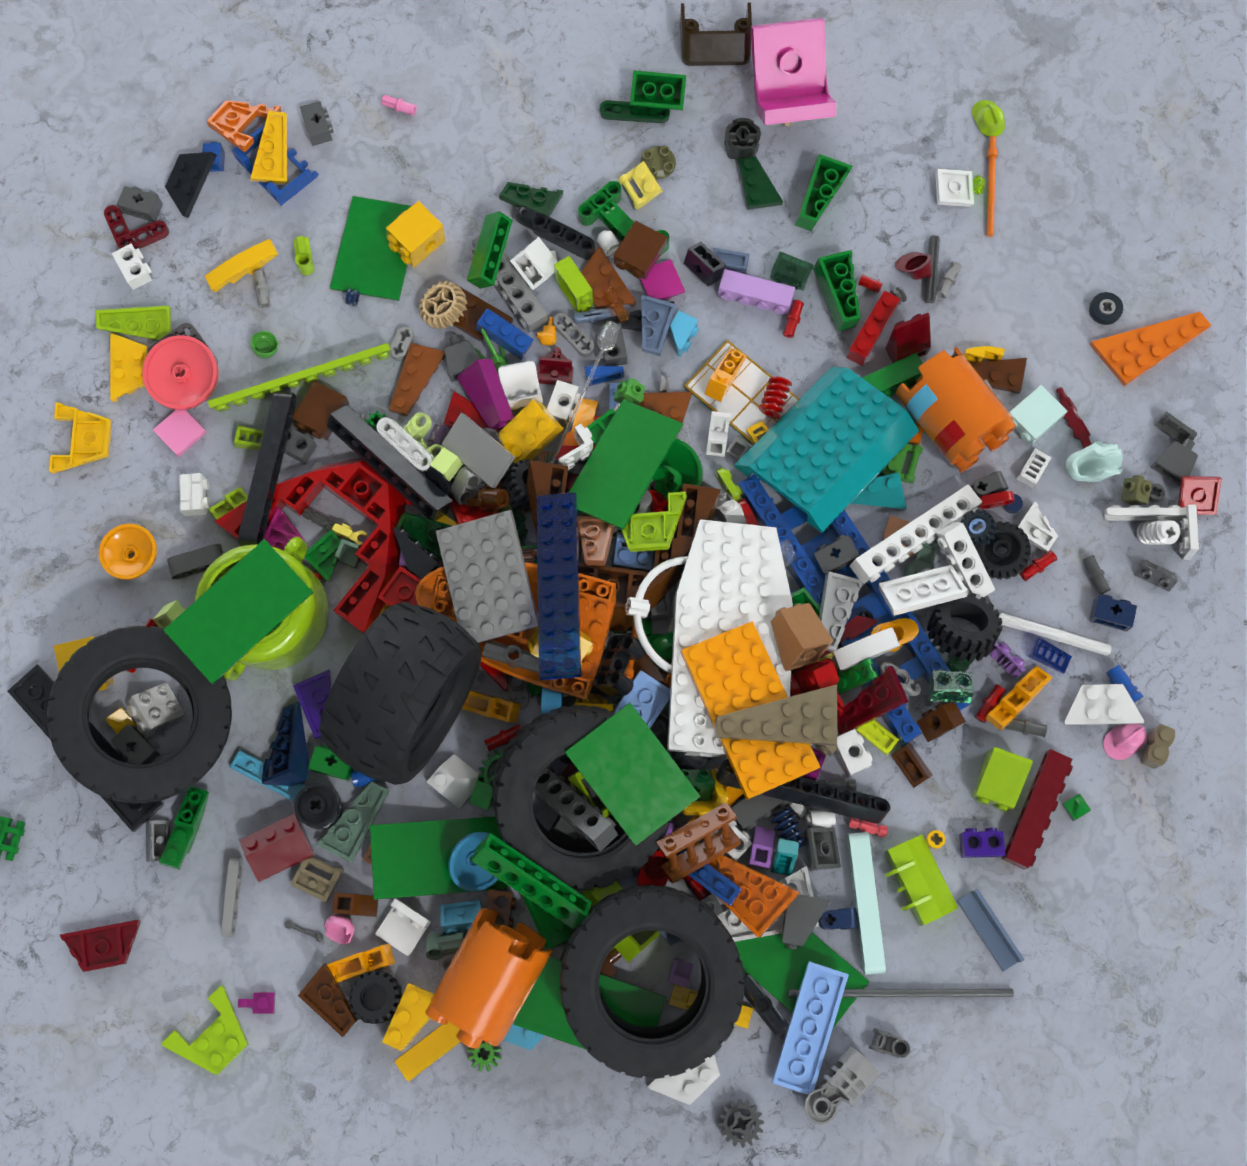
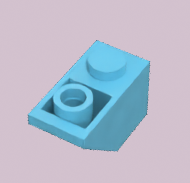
[670,310,699,357]

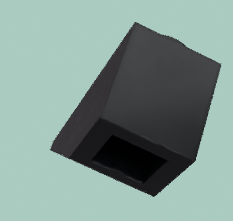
[393,527,440,580]

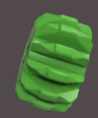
[467,1041,502,1072]

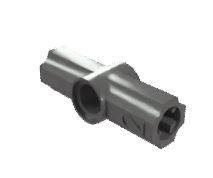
[483,640,544,674]

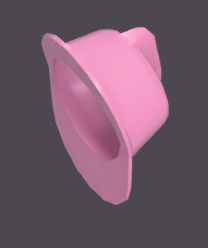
[1103,724,1147,760]

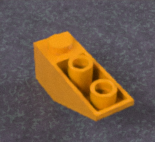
[704,348,747,402]

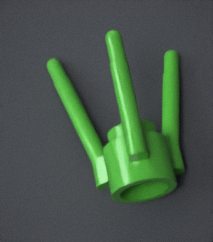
[474,328,509,374]

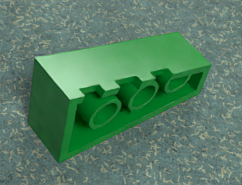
[795,154,853,232]
[813,250,861,332]

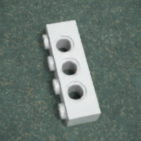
[936,522,995,599]

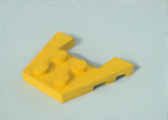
[49,402,112,474]

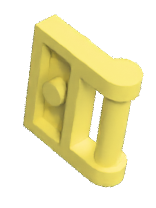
[618,161,663,209]

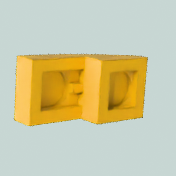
[964,346,1005,363]

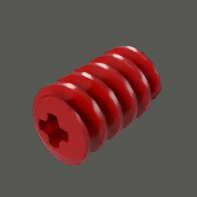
[759,376,792,419]

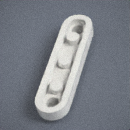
[377,417,434,471]

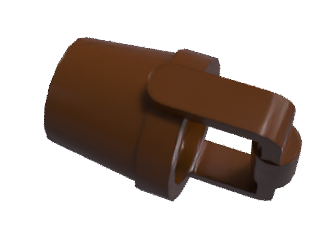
[466,487,509,512]

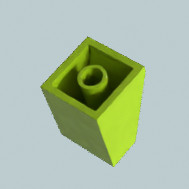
[972,747,1033,812]

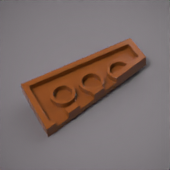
[389,343,446,416]

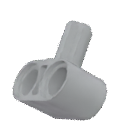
[450,466,488,505]

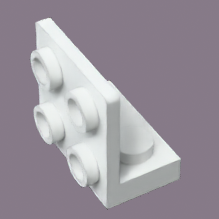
[376,898,431,956]

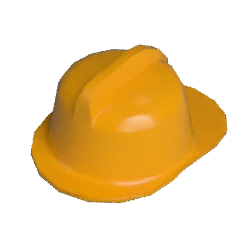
[871,618,919,652]

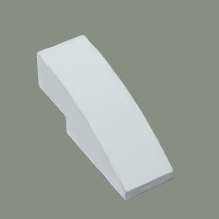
[834,628,900,670]

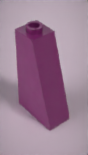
[457,359,514,430]

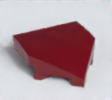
[536,346,574,385]

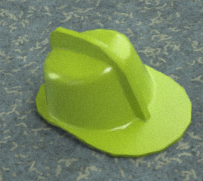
[972,100,1005,137]

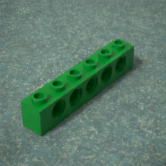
[471,833,592,929]

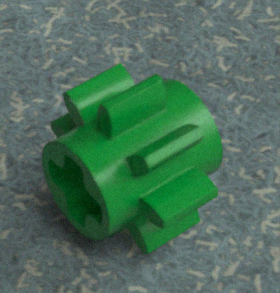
[365,410,387,434]

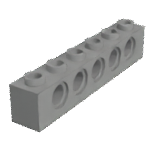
[471,237,548,333]

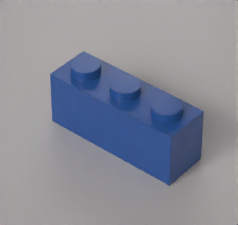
[475,308,534,360]

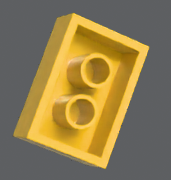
[498,399,564,463]

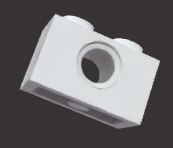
[547,380,581,426]
[835,729,873,777]

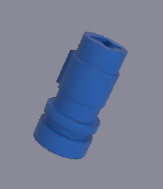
[1106,665,1144,703]

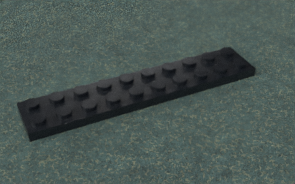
[7,664,165,832]

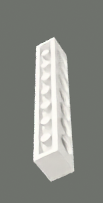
[850,484,982,585]

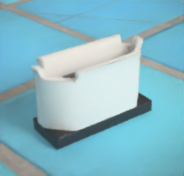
[787,802,808,820]

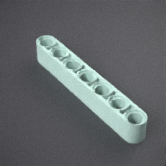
[847,832,886,975]

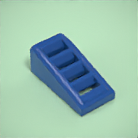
[584,366,624,386]

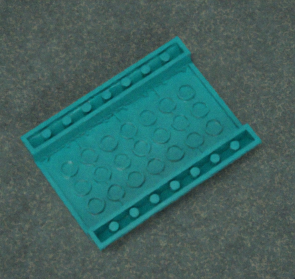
[734,367,919,533]

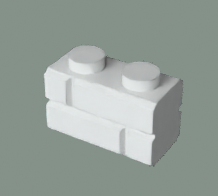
[179,473,210,516]

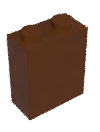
[613,220,667,280]
[292,381,350,440]

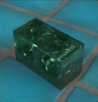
[929,669,974,703]

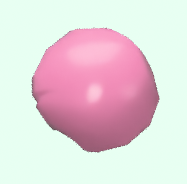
[324,914,355,944]

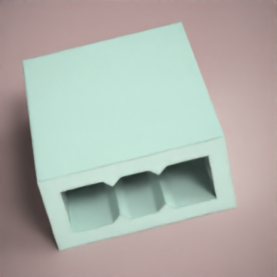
[1009,385,1068,445]

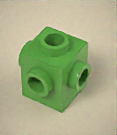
[614,378,645,405]

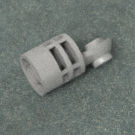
[804,1047,880,1125]

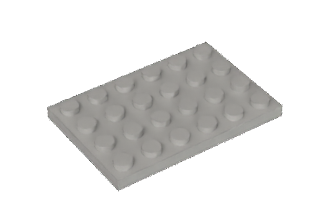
[436,510,540,643]

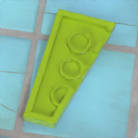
[95,306,172,341]

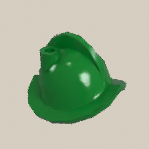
[647,631,674,669]

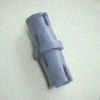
[573,308,611,324]

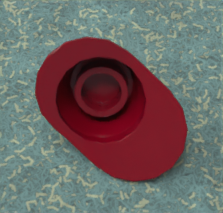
[895,252,933,280]

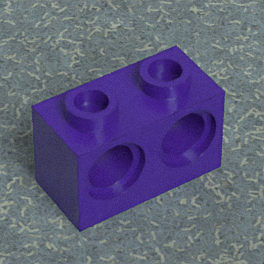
[959,828,1005,858]

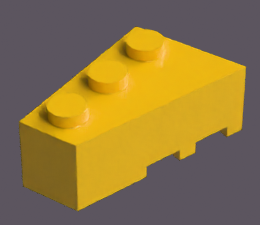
[382,983,434,1051]

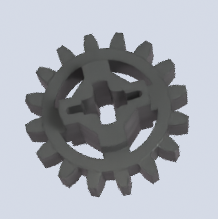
[718,1099,764,1148]

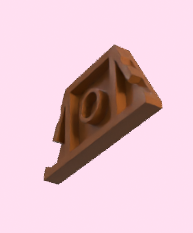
[581,247,636,309]

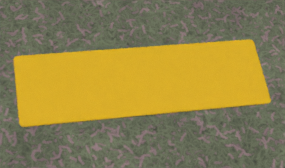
[394,1022,460,1082]

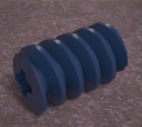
[770,807,806,848]

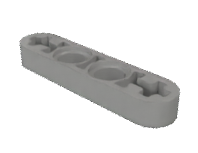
[221,857,243,937]

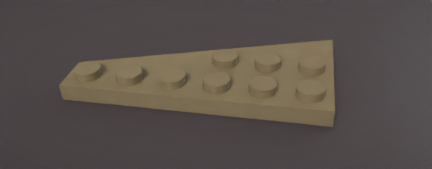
[716,684,837,746]

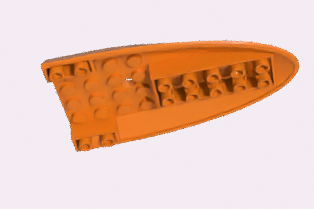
[415,563,616,700]

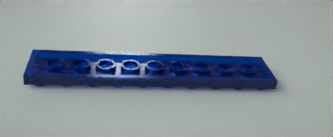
[537,492,581,680]

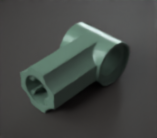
[426,932,465,960]

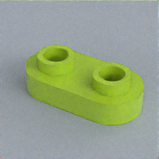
[715,467,742,501]

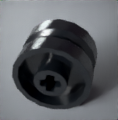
[294,783,343,830]

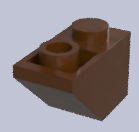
[332,893,379,917]

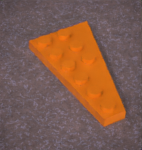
[1089,312,1212,386]
[696,843,801,938]

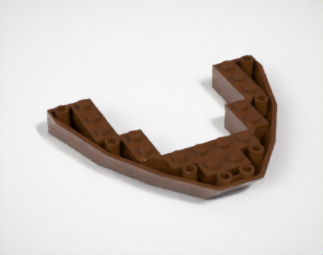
[526,460,721,632]

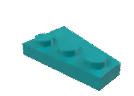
[850,472,907,509]

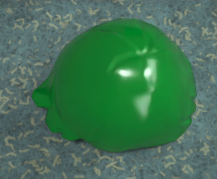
[653,465,682,501]

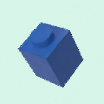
[202,142,225,172]

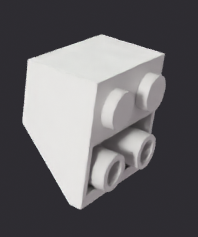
[510,237,558,290]

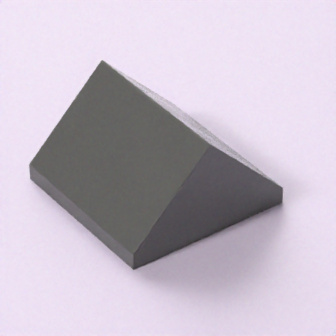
[804,827,841,871]

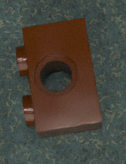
[916,701,966,742]

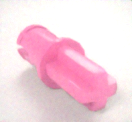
[381,95,417,116]

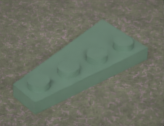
[316,781,390,863]

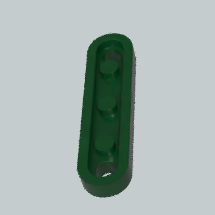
[599,100,670,123]

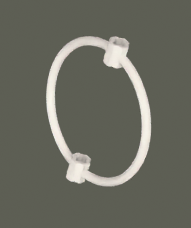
[625,556,688,674]

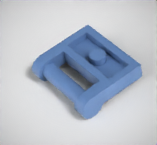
[612,531,654,572]

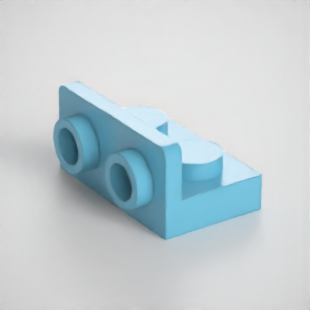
[440,900,481,936]

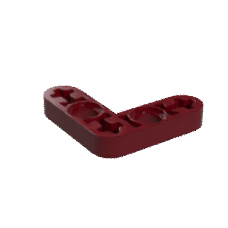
[104,205,169,249]

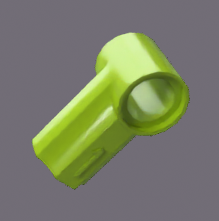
[293,236,315,275]

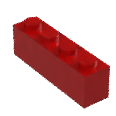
[846,290,900,366]

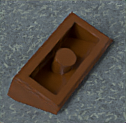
[891,743,933,788]

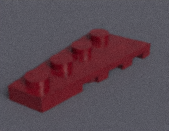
[837,666,909,735]

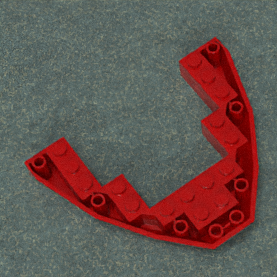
[214,458,405,635]

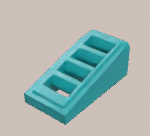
[771,839,799,876]

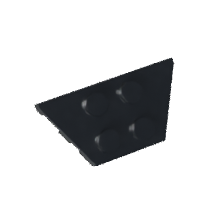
[165,152,217,218]

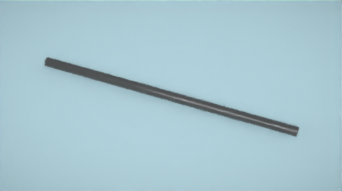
[788,989,1014,998]

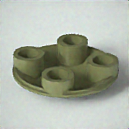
[640,146,676,180]

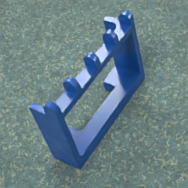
[232,124,319,206]

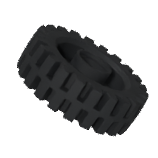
[975,521,1031,580]

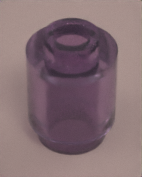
[428,422,450,452]

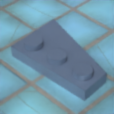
[641,295,676,356]

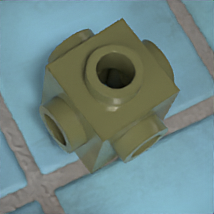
[1121,475,1152,505]

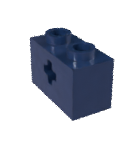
[1089,594,1137,632]

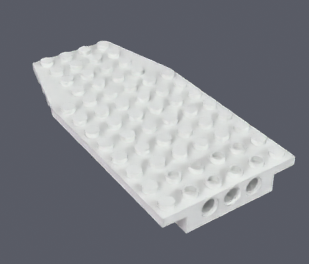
[667,520,793,759]

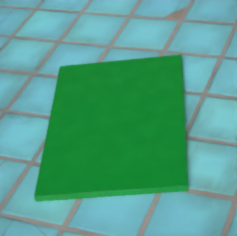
[330,196,411,301]
[565,702,701,846]

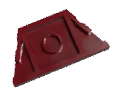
[60,919,141,972]

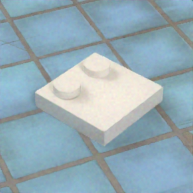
[935,169,974,207]

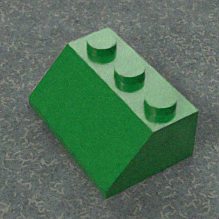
[630,70,686,111]

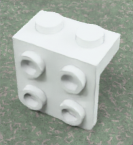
[498,360,543,410]
[558,424,593,470]
[127,683,184,738]

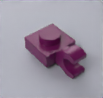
[238,992,276,1014]

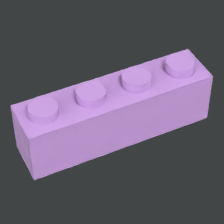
[718,269,795,315]

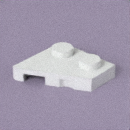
[1018,502,1058,553]

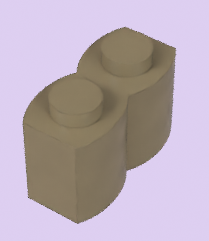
[1141,724,1175,769]

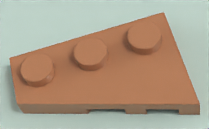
[577,516,615,566]

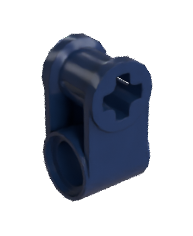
[818,908,858,930]

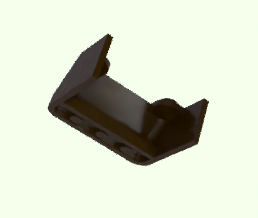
[680,2,752,66]

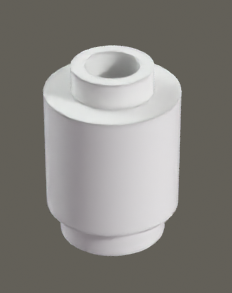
[597,230,620,258]
[805,809,836,828]

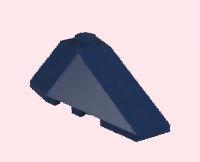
[262,702,309,786]

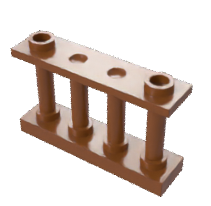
[656,802,741,884]

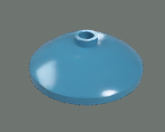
[448,832,498,892]

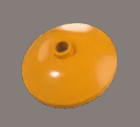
[99,524,157,580]

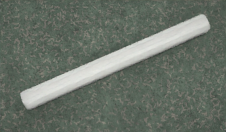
[998,613,1112,656]

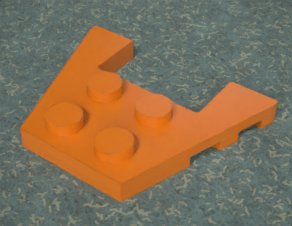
[207,100,282,152]

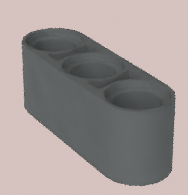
[167,544,223,579]

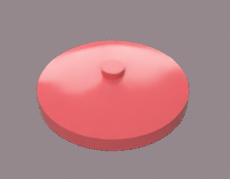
[142,335,219,410]

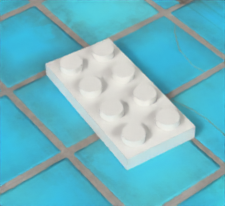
[879,565,968,616]

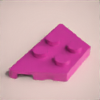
[263,508,305,550]

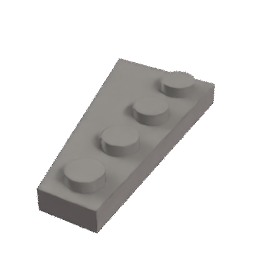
[819,571,863,652]

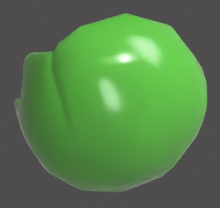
[250,331,279,359]

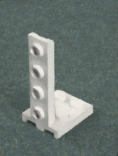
[1104,505,1199,560]

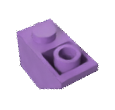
[748,826,775,870]

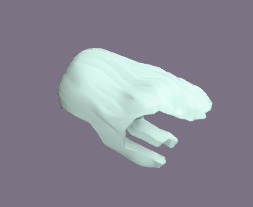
[1066,441,1123,482]

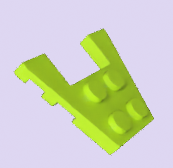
[622,492,687,552]
[161,985,249,1075]

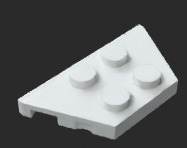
[1065,684,1144,725]
[647,1055,720,1105]

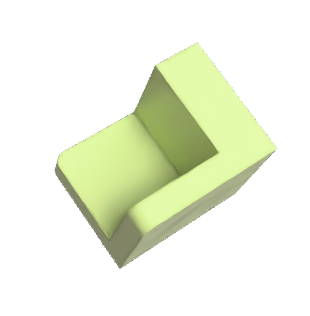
[430,447,463,481]
[153,600,185,628]

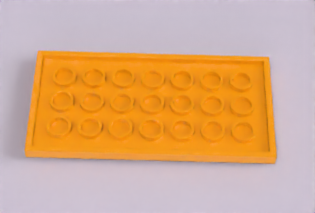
[680,621,821,800]

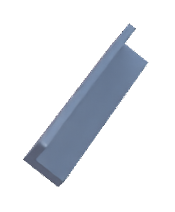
[957,889,1024,971]

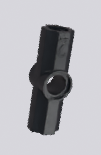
[743,974,789,1035]

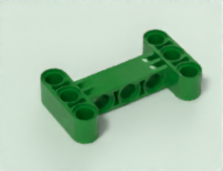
[578,181,670,274]

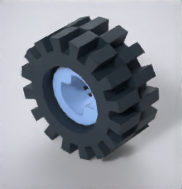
[961,509,997,547]

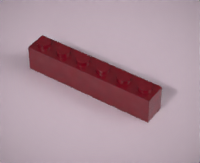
[1002,749,1073,870]

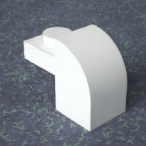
[706,411,731,457]

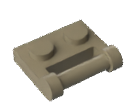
[290,856,344,902]

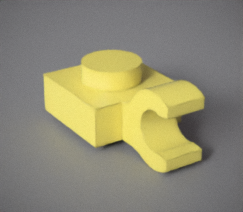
[332,523,368,546]

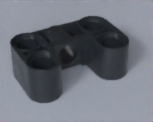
[593,635,645,696]

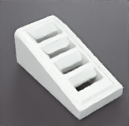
[1017,448,1052,489]

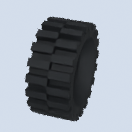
[927,593,1003,663]

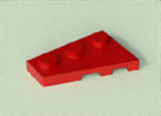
[443,391,500,433]

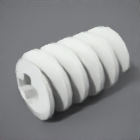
[1137,520,1180,545]

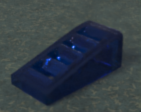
[1028,637,1072,674]

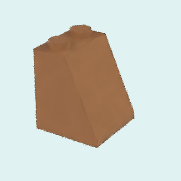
[771,603,833,671]

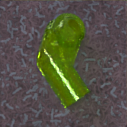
[973,175,986,195]

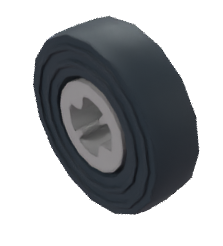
[1089,292,1124,325]

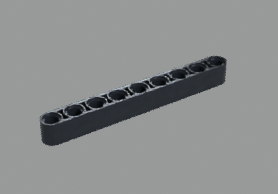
[238,392,296,546]
[716,759,891,824]

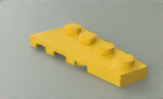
[250,111,287,184]

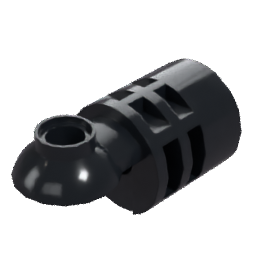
[650,713,712,770]

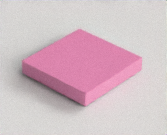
[153,410,207,457]

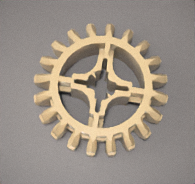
[418,281,467,330]

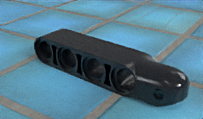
[515,207,595,260]

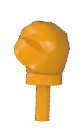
[536,317,557,346]

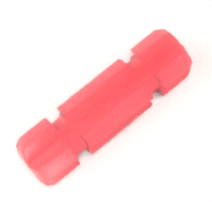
[849,818,888,838]

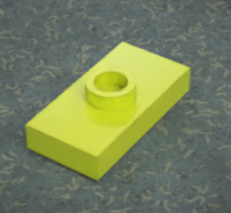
[856,720,899,756]

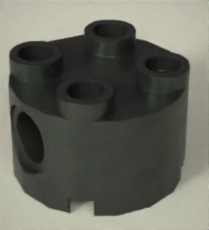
[724,118,761,160]

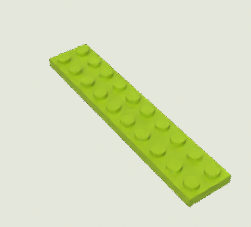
[208,343,392,412]

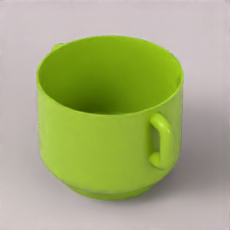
[195,537,329,681]

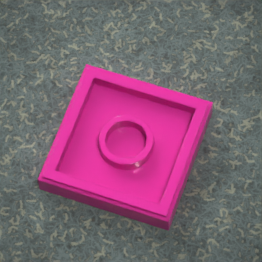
[639,259,685,301]

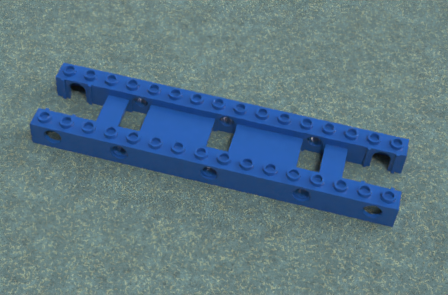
[738,474,971,747]

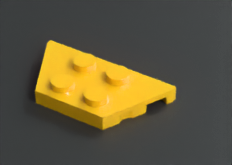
[110,333,148,402]

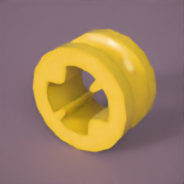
[926,830,946,849]

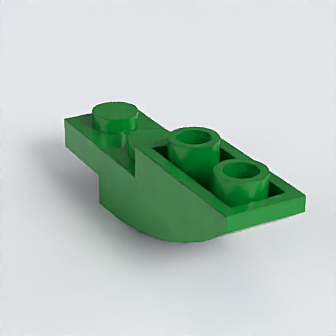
[159,786,209,870]

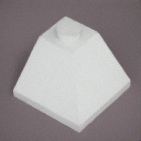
[427,754,480,810]

